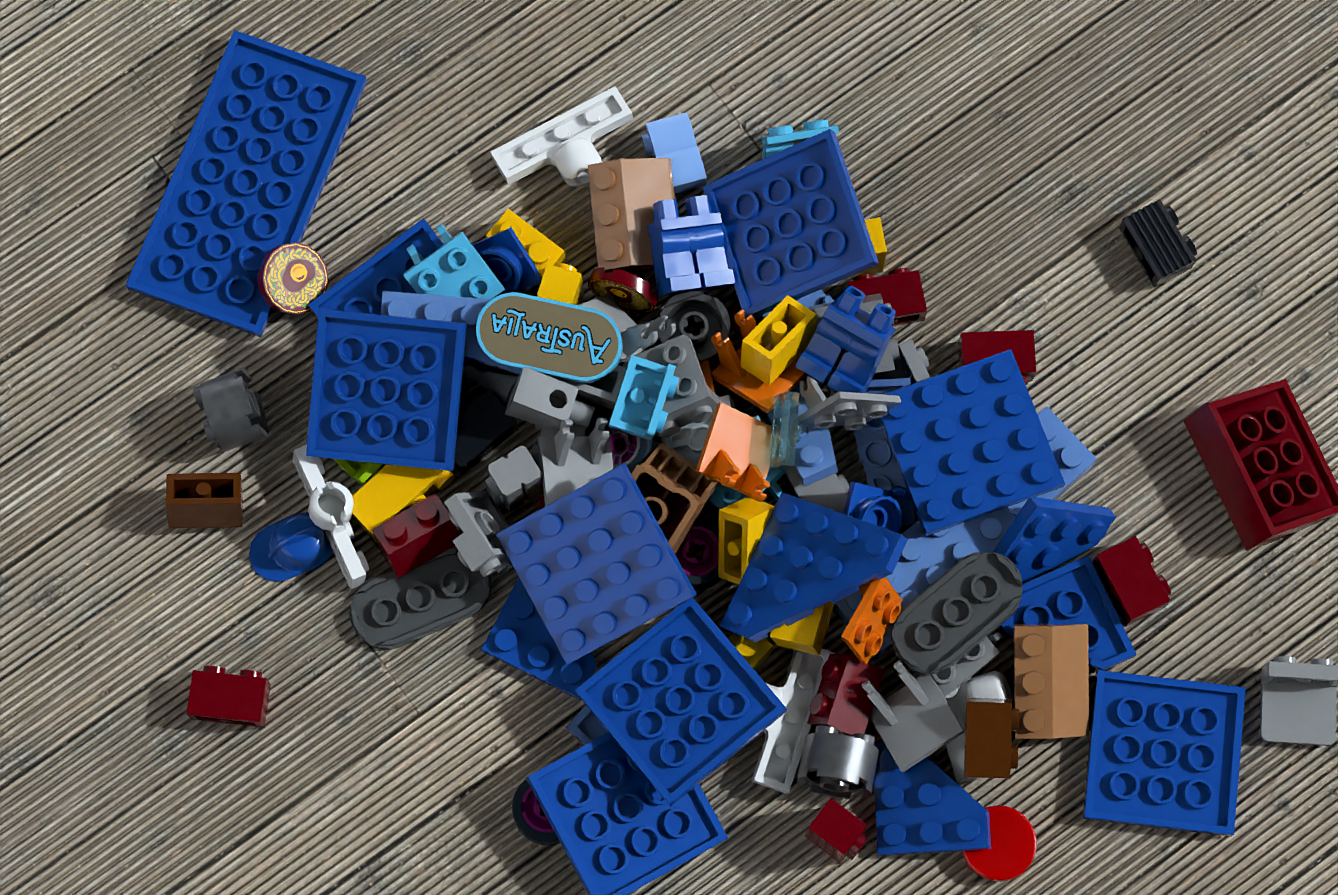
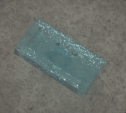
[770,391,802,470]

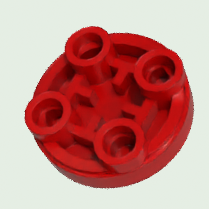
[962,805,1037,882]

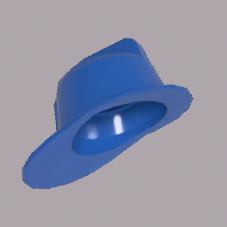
[249,512,333,582]

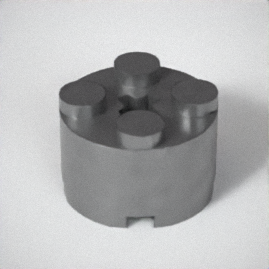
[658,290,730,368]
[193,368,268,451]
[797,725,879,799]

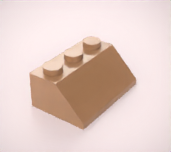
[588,158,675,274]
[1013,624,1089,739]

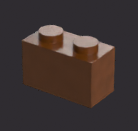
[166,473,243,529]
[964,698,1019,779]

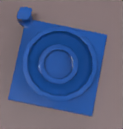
[472,227,542,298]
[843,481,911,533]

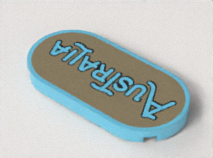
[476,292,623,383]

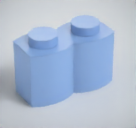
[641,112,707,194]

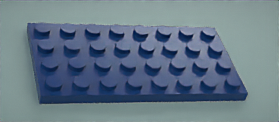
[126,30,367,338]

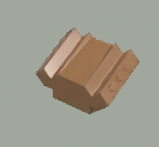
[631,443,718,554]

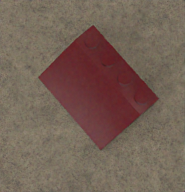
[1183,379,1338,552]

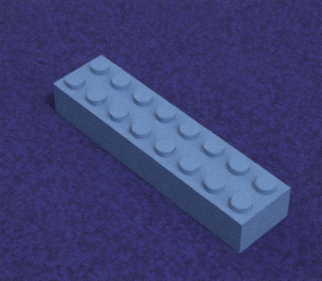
[833,406,1097,660]

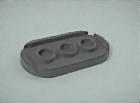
[349,547,492,650]
[891,552,1023,674]

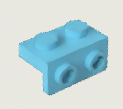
[608,355,679,440]

